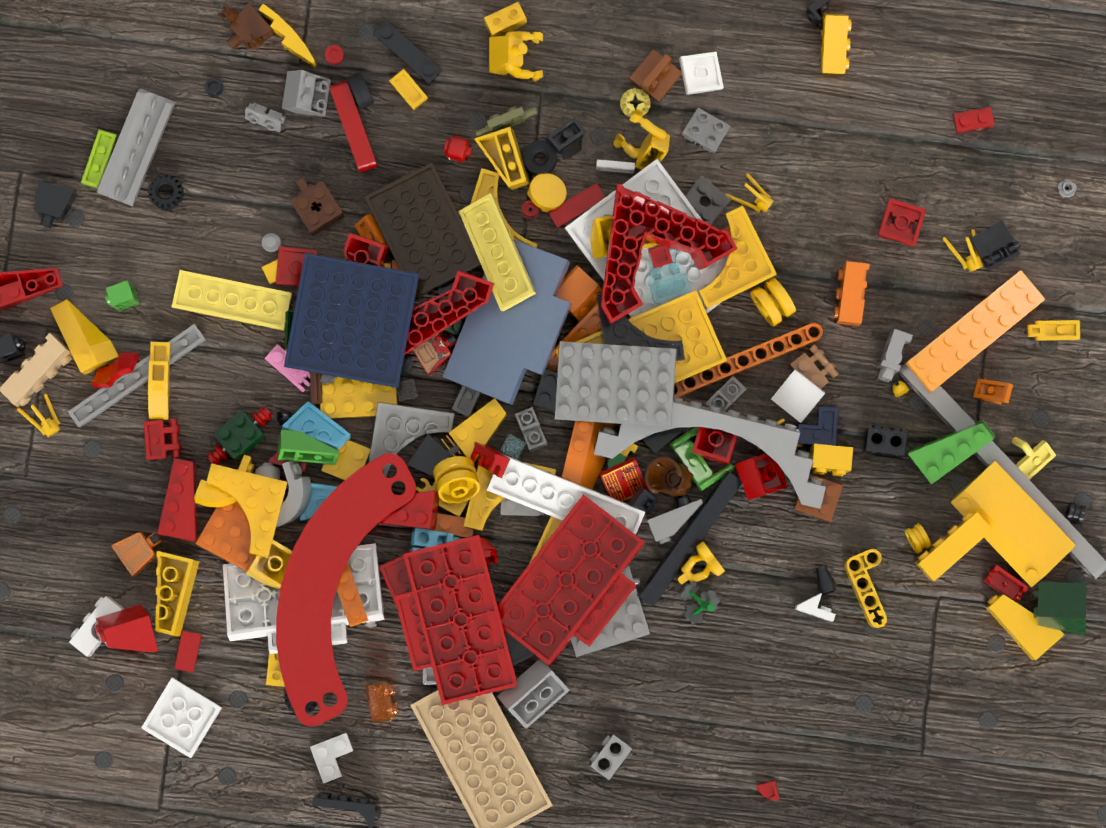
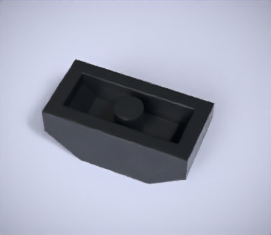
[545,117,586,160]

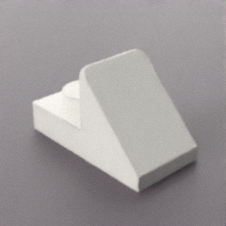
[795,593,836,622]

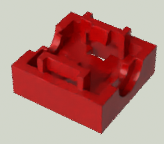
[877,198,926,248]

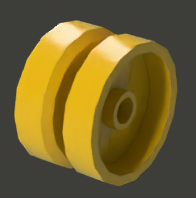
[750,277,796,327]
[433,456,480,504]

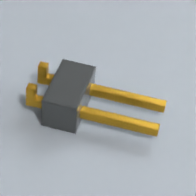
[441,435,461,457]

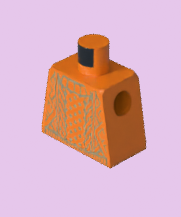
[111,532,162,576]

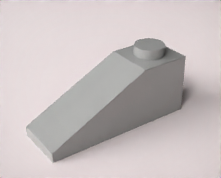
[647,499,703,544]

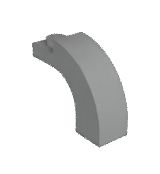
[276,461,311,528]

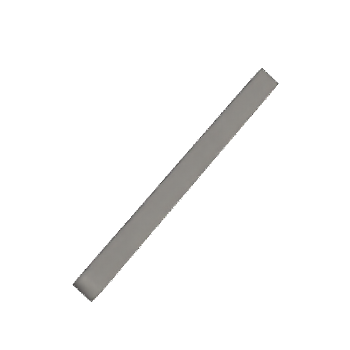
[898,357,1106,580]

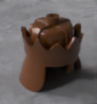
[645,457,694,497]

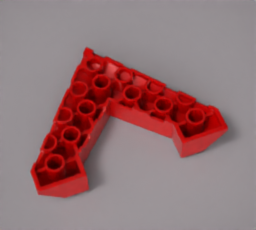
[601,183,738,324]
[343,233,495,355]

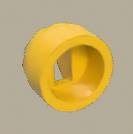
[892,381,909,397]

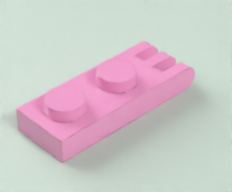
[265,344,310,393]

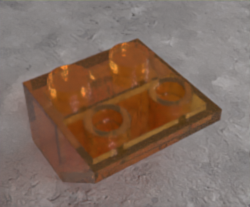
[365,680,399,724]

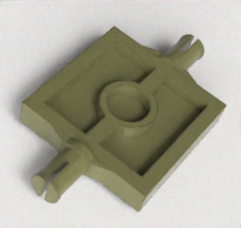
[475,106,538,138]

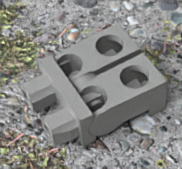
[877,329,913,382]

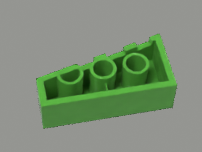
[908,420,995,484]

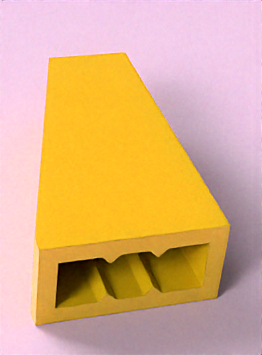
[985,595,1064,660]

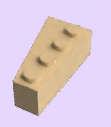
[0,333,72,407]

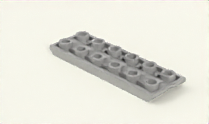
[97,88,176,207]

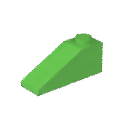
[278,430,339,465]

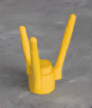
[725,173,774,213]
[943,229,984,272]
[17,394,61,438]

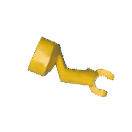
[678,541,725,584]

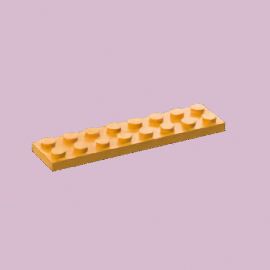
[906,270,1045,393]

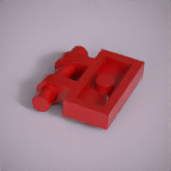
[143,419,181,461]

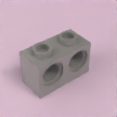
[590,734,632,780]

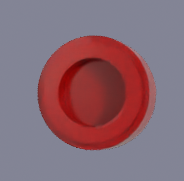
[325,45,344,65]

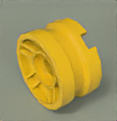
[905,523,931,554]

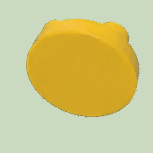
[527,173,567,212]

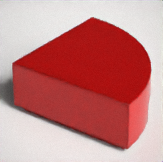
[756,780,780,800]

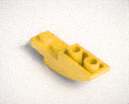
[148,342,171,420]

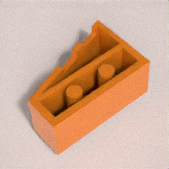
[834,261,870,326]

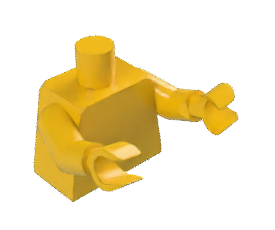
[489,31,543,82]
[613,109,670,170]

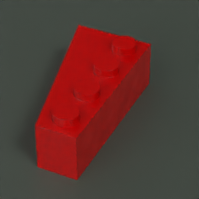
[157,458,199,542]
[379,490,439,531]

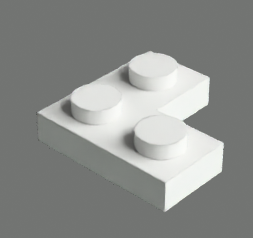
[310,733,354,783]

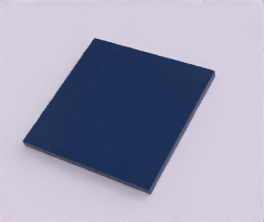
[284,253,420,388]

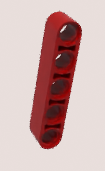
[329,81,378,173]

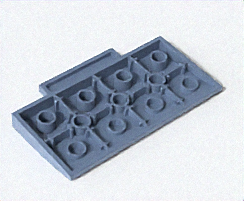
[443,240,572,405]

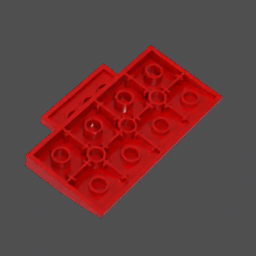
[497,494,646,666]
[394,535,518,705]

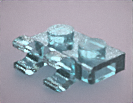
[649,262,692,303]

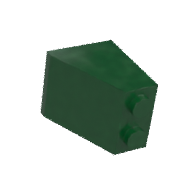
[1034,582,1086,635]

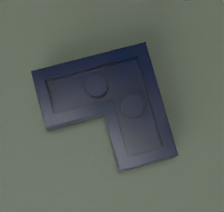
[797,406,838,446]

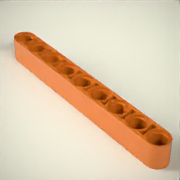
[674,323,823,397]

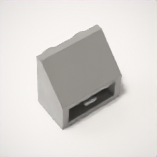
[282,70,331,117]

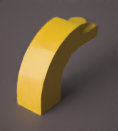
[194,455,254,507]

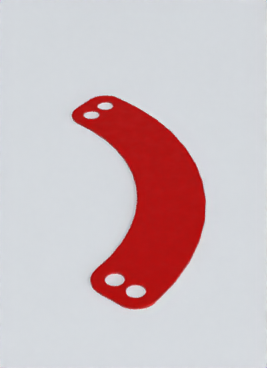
[276,453,416,726]

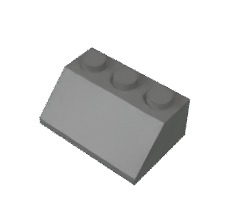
[497,659,570,729]

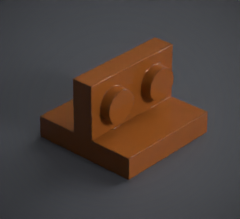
[629,49,682,103]

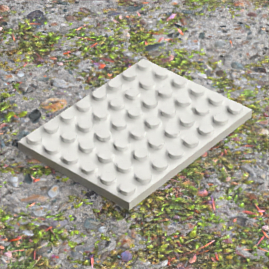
[565,159,729,318]

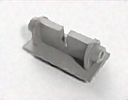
[245,102,286,133]

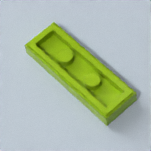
[81,129,118,189]

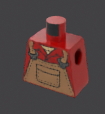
[413,333,457,376]

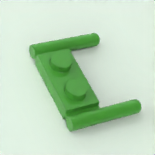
[669,427,734,491]

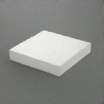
[679,52,724,95]
[771,369,825,423]

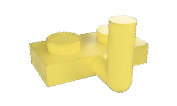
[1012,437,1056,480]

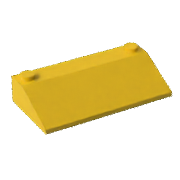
[951,460,1076,588]

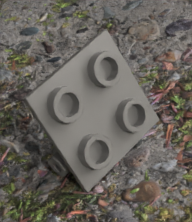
[682,108,731,154]

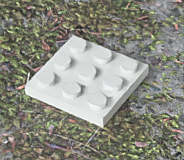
[141,678,222,758]

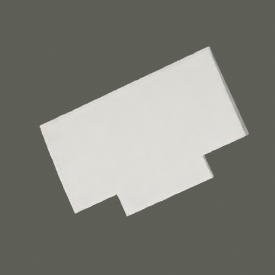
[223,543,384,654]

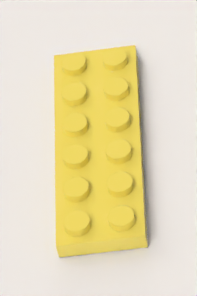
[459,193,536,312]
[172,270,292,331]

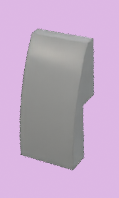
[705,375,747,411]
[515,407,548,452]

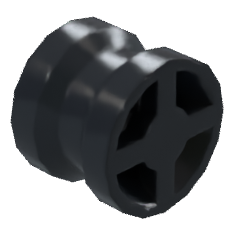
[1065,502,1086,524]

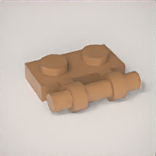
[790,344,839,389]

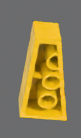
[915,512,993,581]
[155,551,200,636]

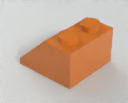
[557,266,603,321]

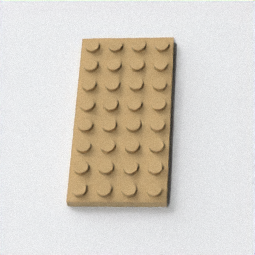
[410,690,553,828]

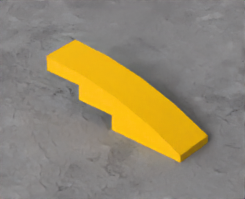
[259,4,317,68]

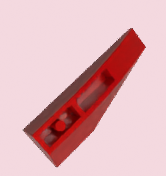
[0,267,64,311]

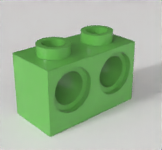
[105,280,141,311]

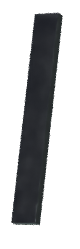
[637,471,742,607]

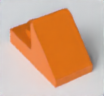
[973,379,1013,405]

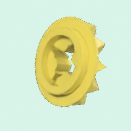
[620,88,651,117]

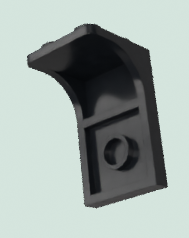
[312,792,381,828]

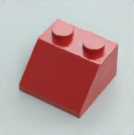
[692,427,738,465]
[735,453,788,500]

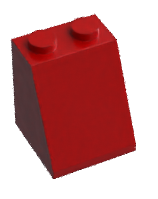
[94,604,158,652]

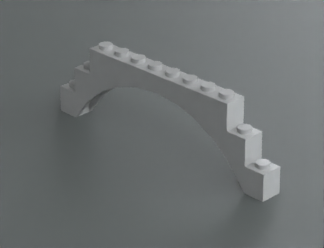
[594,396,826,509]

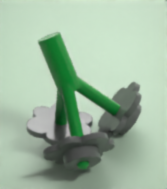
[680,581,720,624]

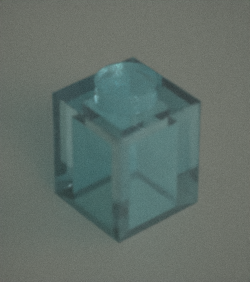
[500,433,527,460]

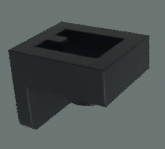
[806,0,830,26]
[629,486,658,515]

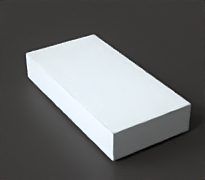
[596,159,635,174]

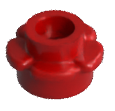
[521,200,540,219]

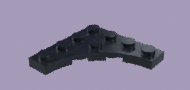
[596,293,685,361]

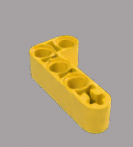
[844,549,887,628]

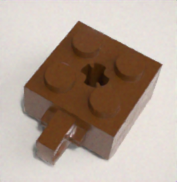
[290,178,344,236]

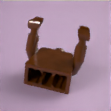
[218,3,274,50]

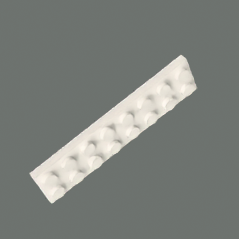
[487,454,645,534]

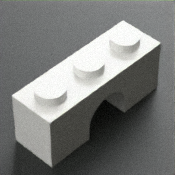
[69,596,125,657]

